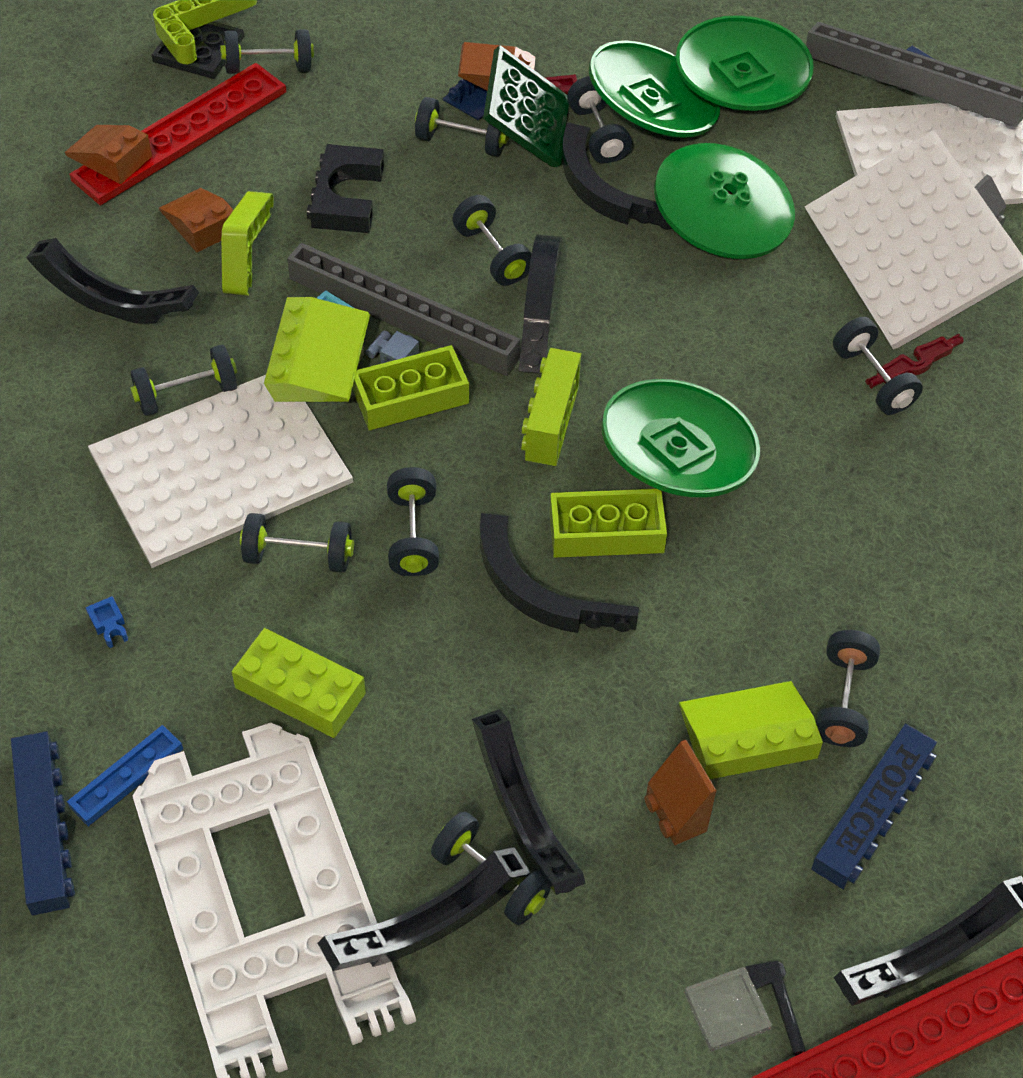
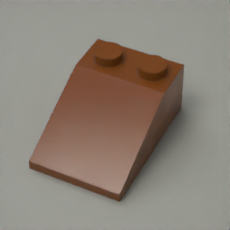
[458,42,535,90]
[65,125,152,184]
[159,188,233,253]
[644,740,716,845]

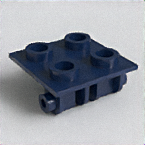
[443,79,487,120]

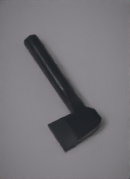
[744,961,806,1056]

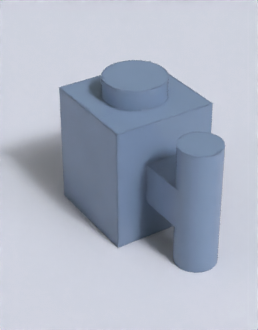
[365,330,419,364]

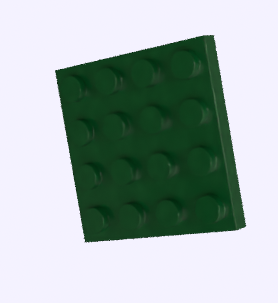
[483,45,569,167]

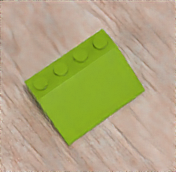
[264,297,370,402]
[679,681,823,779]

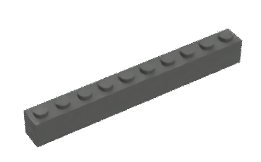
[806,22,1023,127]
[287,243,520,376]

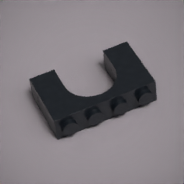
[307,144,385,233]

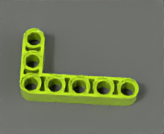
[153,0,257,64]
[221,191,274,296]

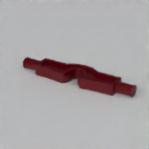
[865,334,964,389]

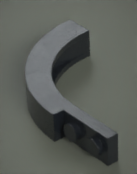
[562,122,672,230]
[519,234,562,374]
[26,238,199,324]
[480,513,639,633]
[472,709,586,895]
[317,847,531,971]
[833,876,1023,1006]

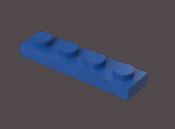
[67,725,183,826]

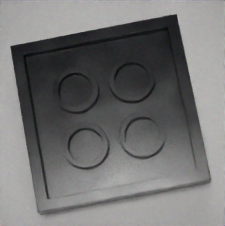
[151,21,244,79]

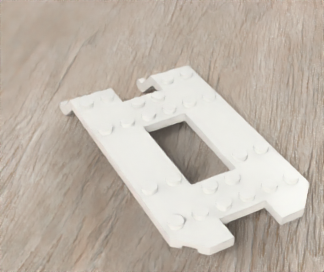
[133,723,416,1078]

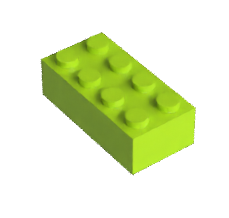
[353,345,469,431]
[521,348,581,466]
[550,489,667,558]
[232,628,366,739]

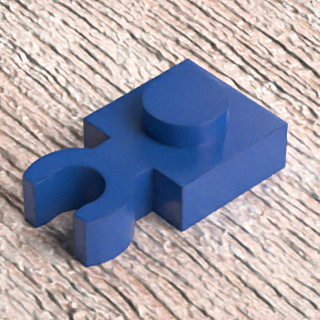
[86,596,128,648]

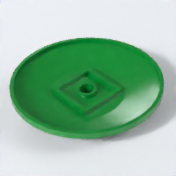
[676,16,813,111]
[589,41,720,137]
[654,143,795,259]
[601,379,760,498]

